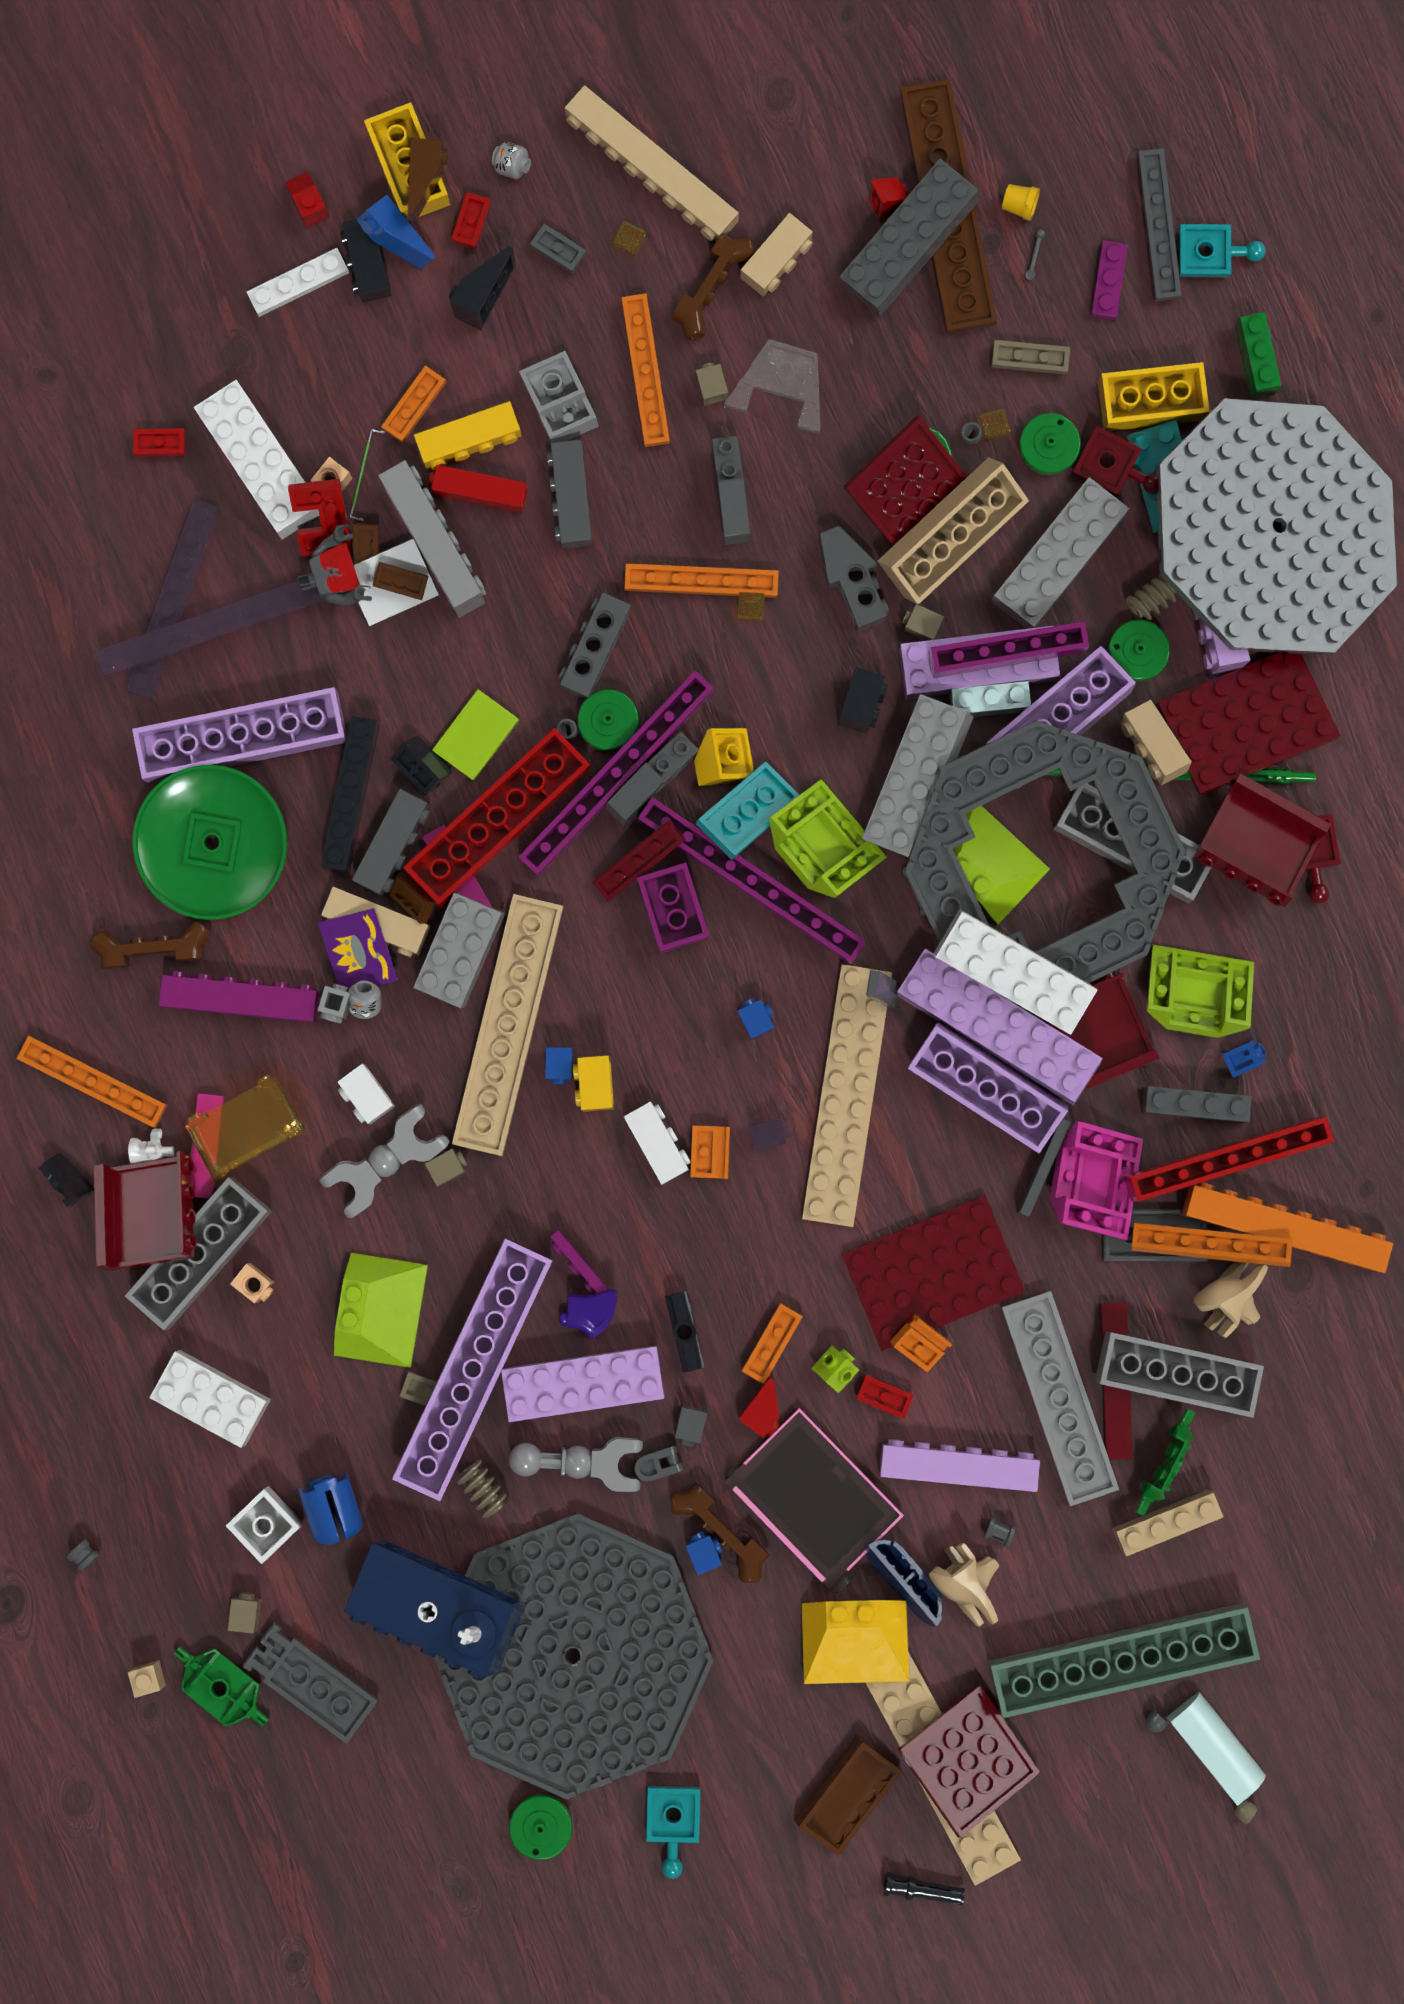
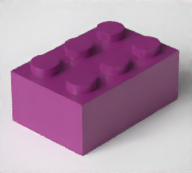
[637,863,709,954]

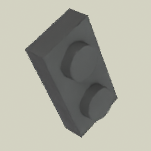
[530,224,587,274]

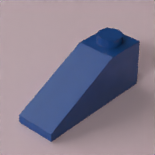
[357,195,436,269]

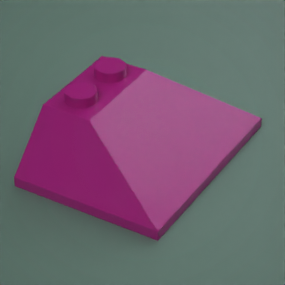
[1050,1121,1143,1240]

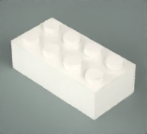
[150,1350,271,1448]

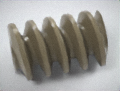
[1126,574,1177,621]
[457,1459,509,1519]

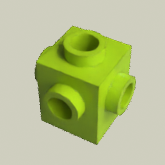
[811,1346,859,1393]

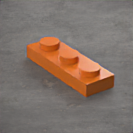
[381,365,447,443]
[742,1303,803,1384]

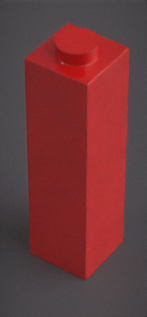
[428,465,528,513]

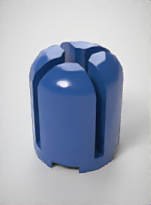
[297,1471,363,1545]

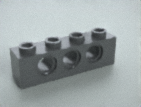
[558,593,631,700]

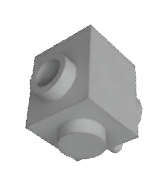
[318,984,350,1024]

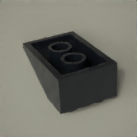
[449,246,516,331]

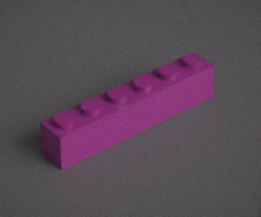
[928,621,1089,678]
[159,971,320,1023]

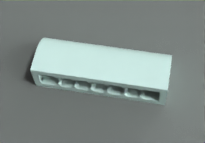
[1167,1691,1266,1806]

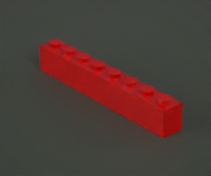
[1124,1117,1334,1202]

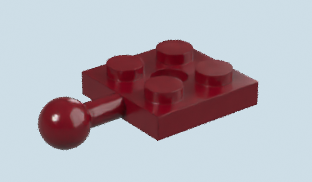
[1073,426,1159,495]
[1305,814,1341,904]

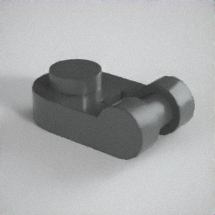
[635,1445,684,1482]

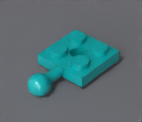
[1179,224,1266,277]
[646,1786,700,1879]

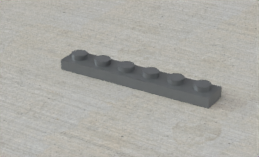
[1137,148,1182,302]

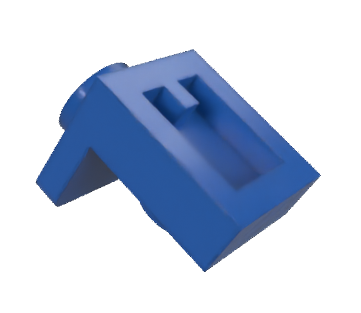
[1222,1039,1266,1078]

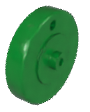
[1019,413,1081,475]
[1107,619,1170,682]
[578,689,639,752]
[509,1794,573,1860]

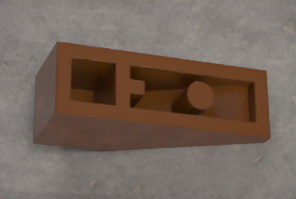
[408,138,448,223]

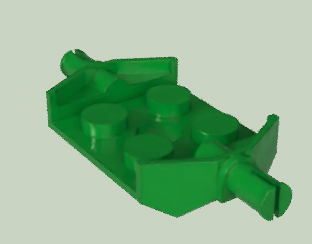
[1134,1408,1196,1516]
[173,1646,270,1727]

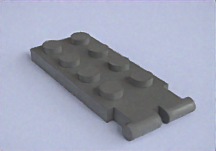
[242,1622,379,1744]

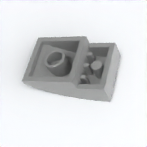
[519,351,599,443]

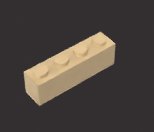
[321,887,431,958]
[1112,1490,1223,1556]

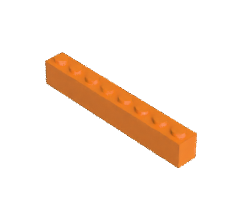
[1181,1182,1393,1273]

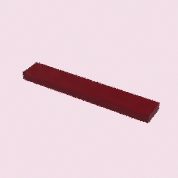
[1100,1302,1133,1460]

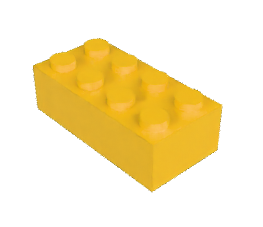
[364,102,450,221]
[1098,362,1210,431]

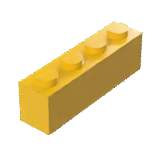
[414,401,522,470]

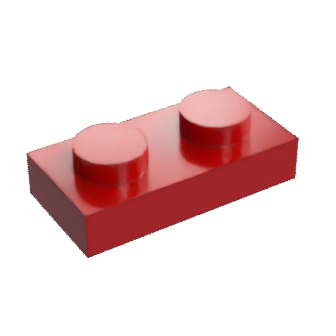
[451,192,491,250]
[133,428,186,457]
[856,1374,914,1419]

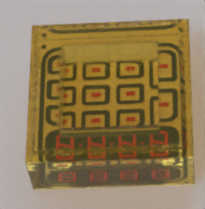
[613,221,647,256]
[979,408,1011,441]
[738,592,765,620]

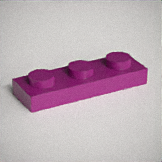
[1091,240,1128,321]
[551,1230,608,1294]

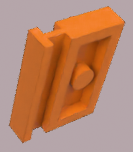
[690,1125,730,1179]
[890,1314,952,1373]

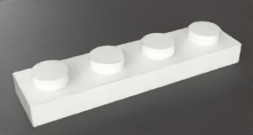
[247,248,349,317]

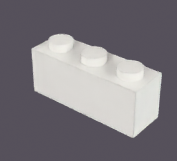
[624,1102,691,1185]

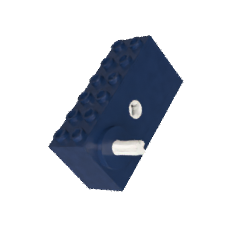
[344,1541,527,1679]

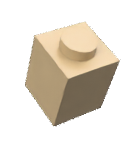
[128,1660,166,1698]

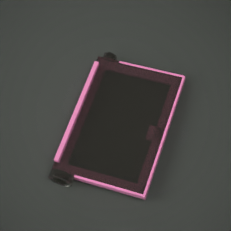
[725,1408,904,1595]

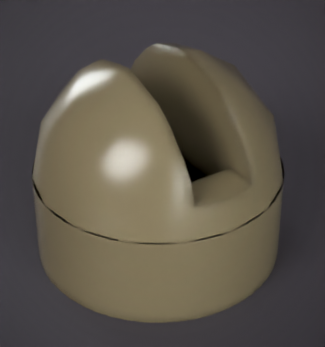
[1235,1800,1258,1825]

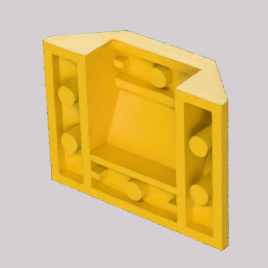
[802,1600,909,1684]

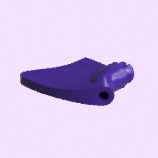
[559,1289,617,1338]

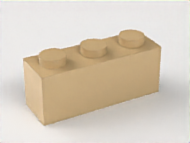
[740,213,813,297]
[1121,700,1191,786]

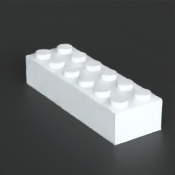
[194,380,319,540]
[933,909,1097,1035]

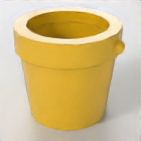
[1002,184,1040,221]

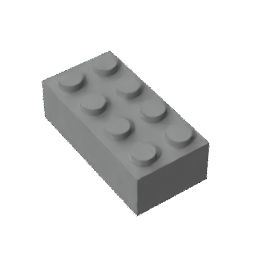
[413,892,505,1008]

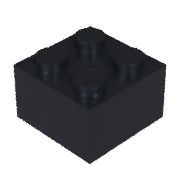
[838,667,888,733]

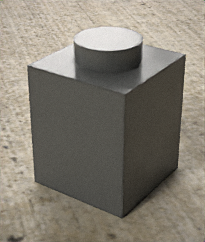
[675,1405,707,1447]

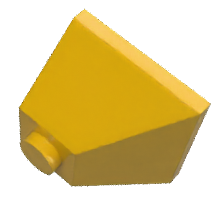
[694,728,754,786]

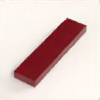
[592,820,686,902]

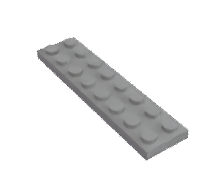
[1001,1291,1119,1506]

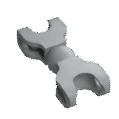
[319,1104,449,1218]

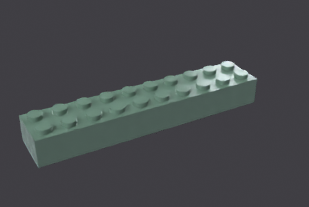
[988,1603,1260,1718]

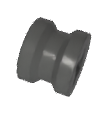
[66,1539,100,1573]

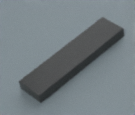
[866,970,900,1009]
[1017,1119,1070,1217]

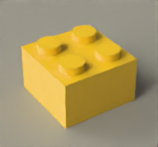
[573,1056,614,1112]

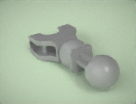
[509,1437,643,1492]

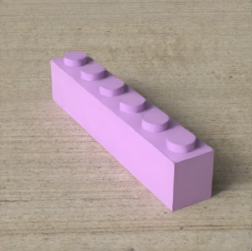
[879,1439,1040,1492]

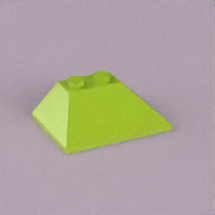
[769,779,887,898]
[952,806,1050,925]
[1147,945,1254,1038]
[334,1253,428,1368]

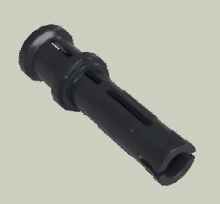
[883,1872,965,1906]

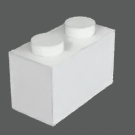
[338,1064,395,1124]

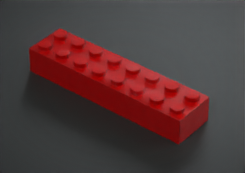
[403,728,590,909]

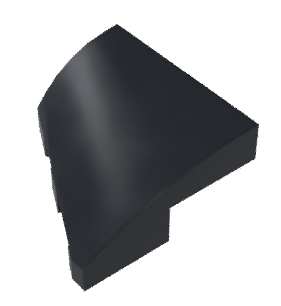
[39,1153,94,1207]

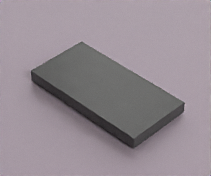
[1103,1209,1208,1262]

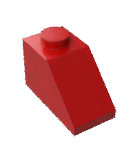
[285,172,329,228]
[868,177,909,221]
[738,1376,780,1439]

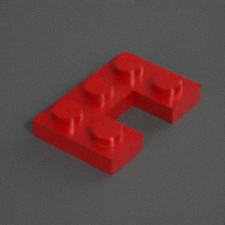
[288,479,352,557]

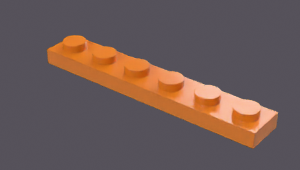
[621,294,670,447]
[625,564,779,598]
[16,1036,167,1128]
[1131,1223,1292,1267]

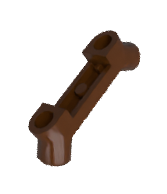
[671,233,754,341]
[90,921,211,969]
[671,1482,771,1583]

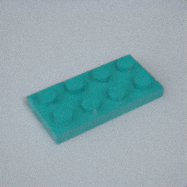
[1127,420,1182,534]
[696,761,799,860]

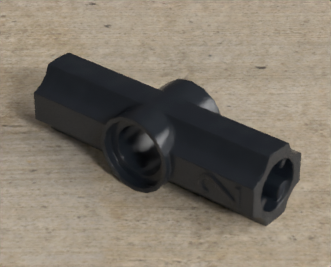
[665,1291,705,1373]

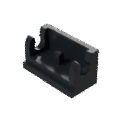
[390,736,452,796]

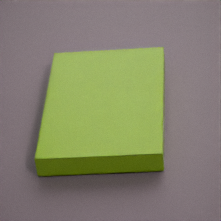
[432,689,519,781]

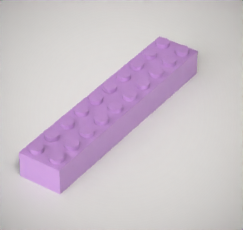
[392,1239,552,1501]

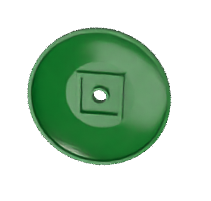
[133,765,288,920]

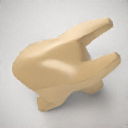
[1194,1262,1268,1338]
[929,1543,999,1627]

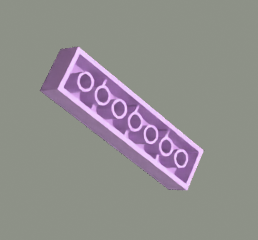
[132,687,347,783]
[897,949,1102,1106]

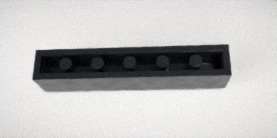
[321,715,380,875]

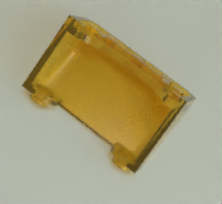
[185,1074,307,1181]

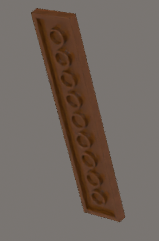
[900,79,997,333]

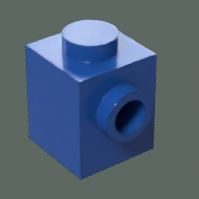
[737,998,774,1040]
[545,1047,573,1085]
[686,1531,723,1575]

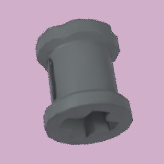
[983,1517,1016,1548]

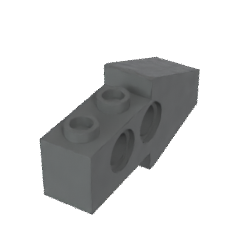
[712,436,750,545]
[819,526,889,632]
[605,732,699,826]

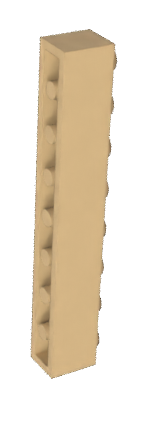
[565,85,739,242]

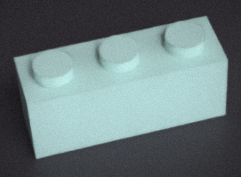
[949,681,1031,717]

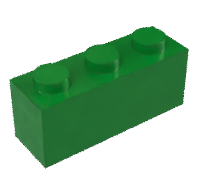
[1234,312,1281,399]

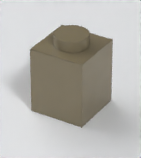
[696,363,728,406]
[902,604,944,641]
[425,1149,468,1187]
[228,1592,262,1633]

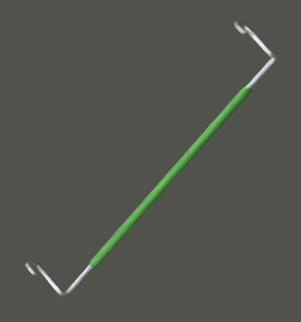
[350,429,385,521]

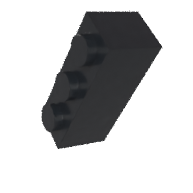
[340,219,392,303]

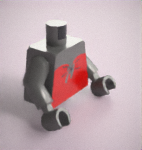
[298,524,372,607]

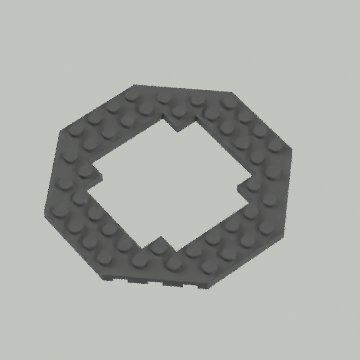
[905,720,1185,983]

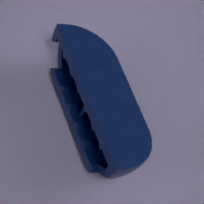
[865,1540,943,1627]

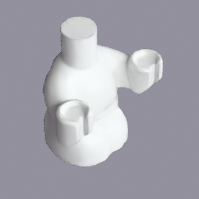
[128,1129,174,1164]

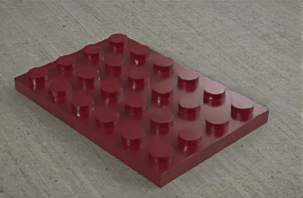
[1156,651,1341,796]
[841,1195,1025,1351]

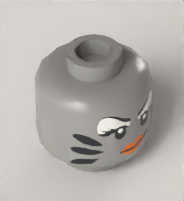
[492,142,531,179]
[348,980,381,1019]

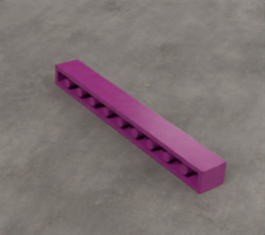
[518,671,714,878]
[638,797,866,966]

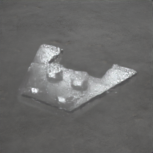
[724,339,821,434]

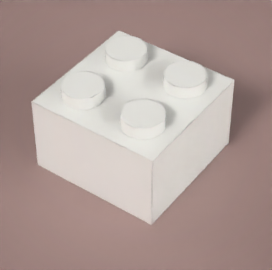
[226,1486,304,1564]

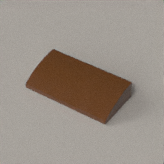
[794,1735,902,1856]

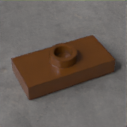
[352,524,379,565]
[373,562,429,600]
[390,873,435,924]

